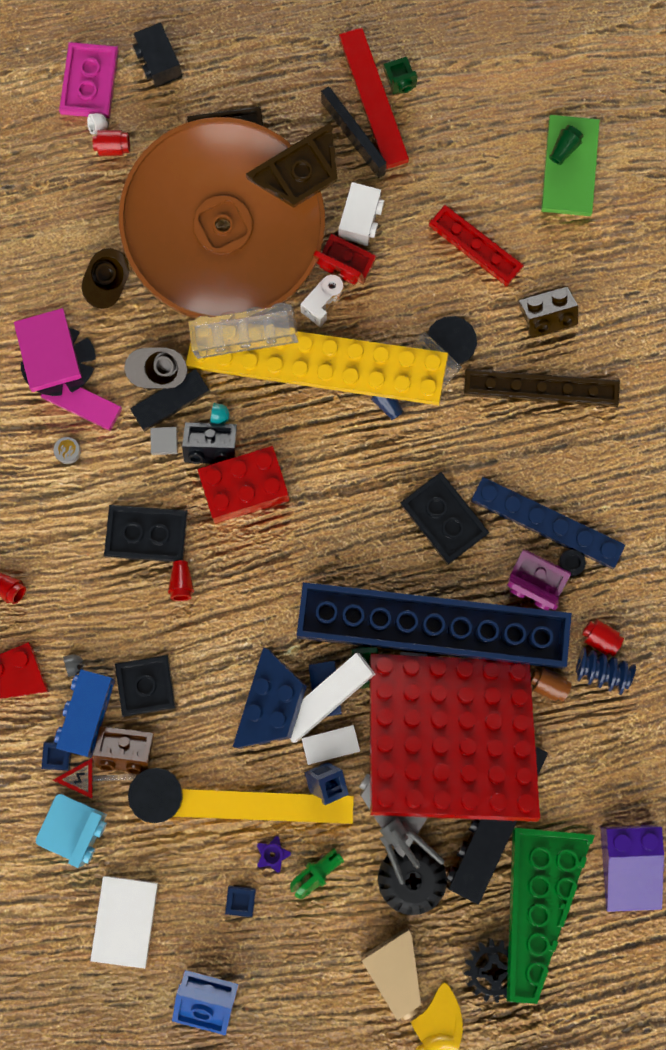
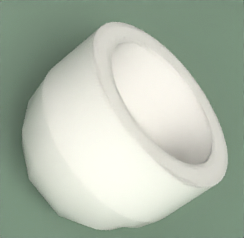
[87,113,108,134]

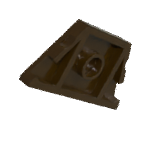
[246,123,338,208]

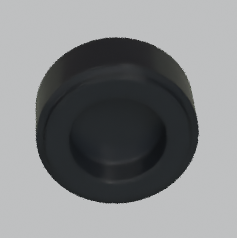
[558,549,586,577]

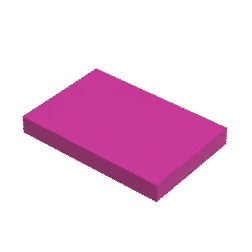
[59,42,119,119]
[14,308,82,392]

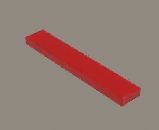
[339,27,409,169]

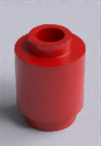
[92,130,130,156]
[582,619,624,656]

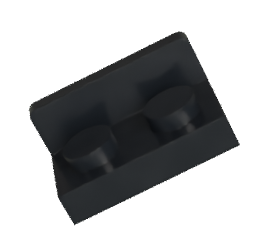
[182,422,237,464]

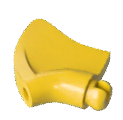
[410,983,463,1050]

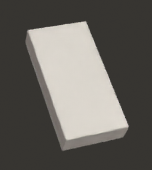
[301,725,360,765]

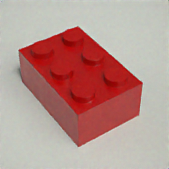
[197,446,290,524]

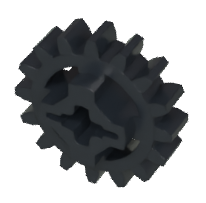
[463,938,509,1003]

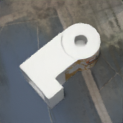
[301,275,343,327]

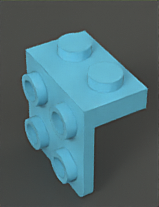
[36,794,107,868]

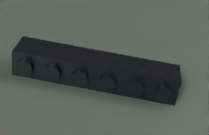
[447,746,548,905]

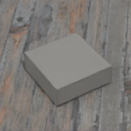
[150,427,178,455]

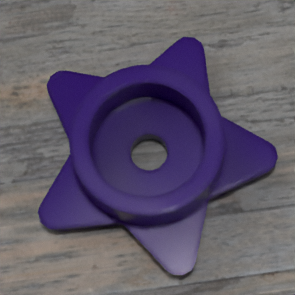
[257,836,291,873]

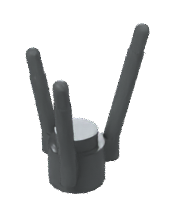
[380,817,444,884]

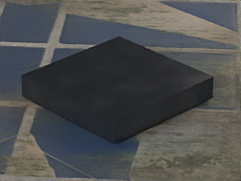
[115,655,176,717]

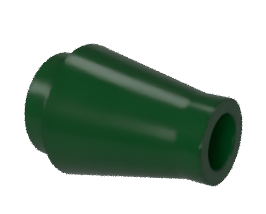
[549,125,584,165]

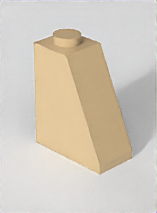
[361,927,421,1021]

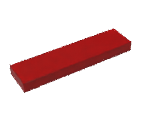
[429,205,524,287]

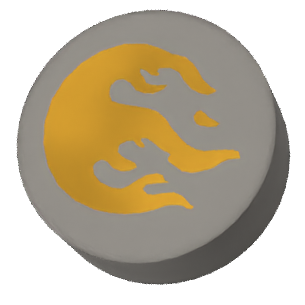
[53,437,81,464]

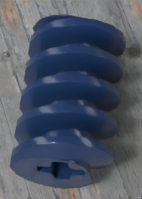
[575,648,636,695]

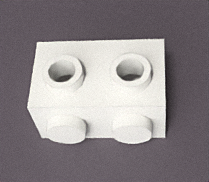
[339,182,385,246]

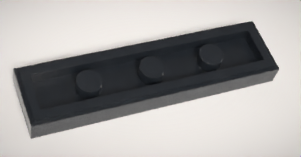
[321,87,387,179]

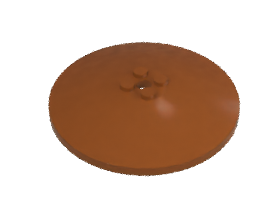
[119,117,325,322]

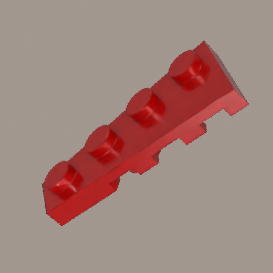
[0,642,49,699]

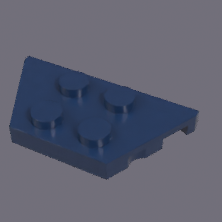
[233,647,307,749]

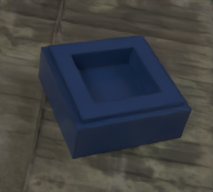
[41,742,71,771]
[225,885,256,917]

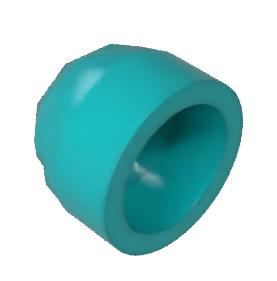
[210,403,229,424]

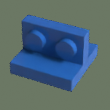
[172,970,239,1036]

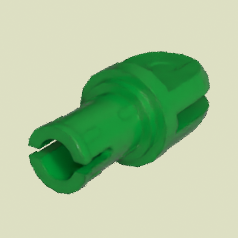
[290,848,344,899]

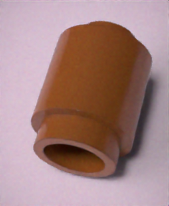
[531,666,572,702]

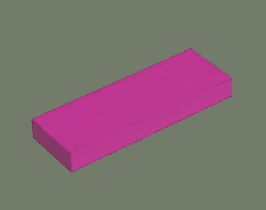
[41,383,122,431]

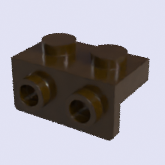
[519,287,578,338]

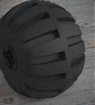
[378,844,447,915]

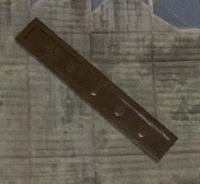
[463,369,620,407]

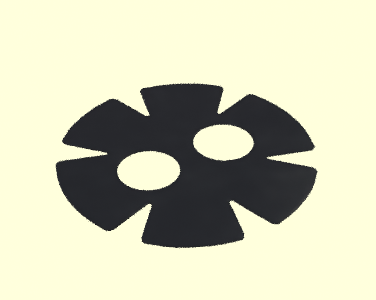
[20,328,96,396]

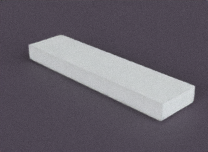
[290,653,375,743]

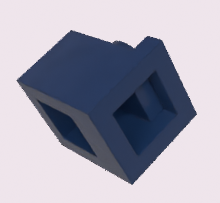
[304,762,349,805]

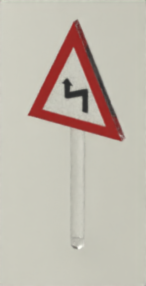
[53,758,137,799]

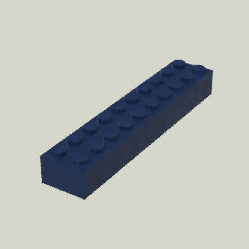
[297,582,572,669]

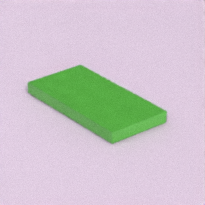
[541,115,600,216]

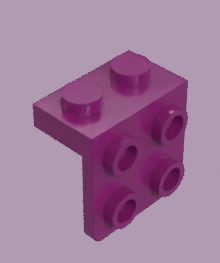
[507,549,571,611]

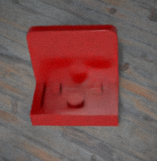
[313,234,377,285]

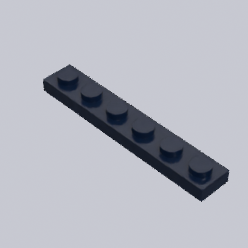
[471,477,625,570]

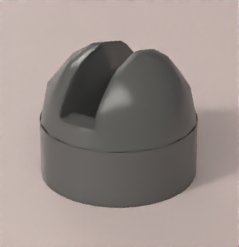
[63,654,84,677]

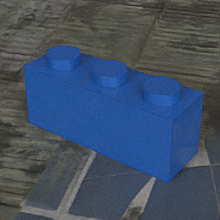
[54,669,116,758]

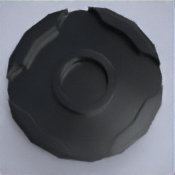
[426,316,477,367]
[128,768,183,824]

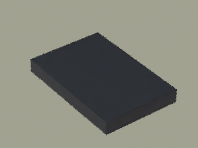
[400,472,490,565]
[104,505,188,563]

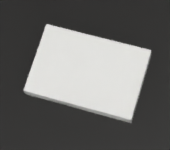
[90,876,158,969]

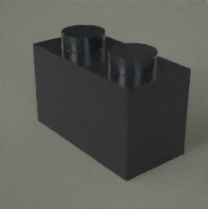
[132,22,182,88]

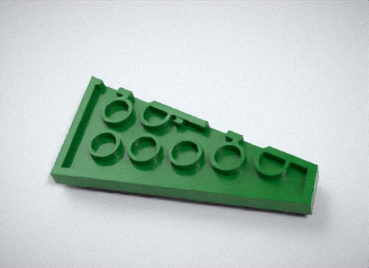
[507,828,595,1004]

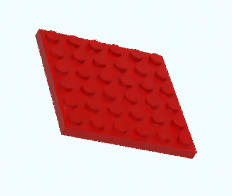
[369,654,540,822]

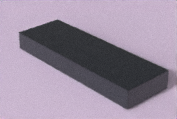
[130,369,210,432]

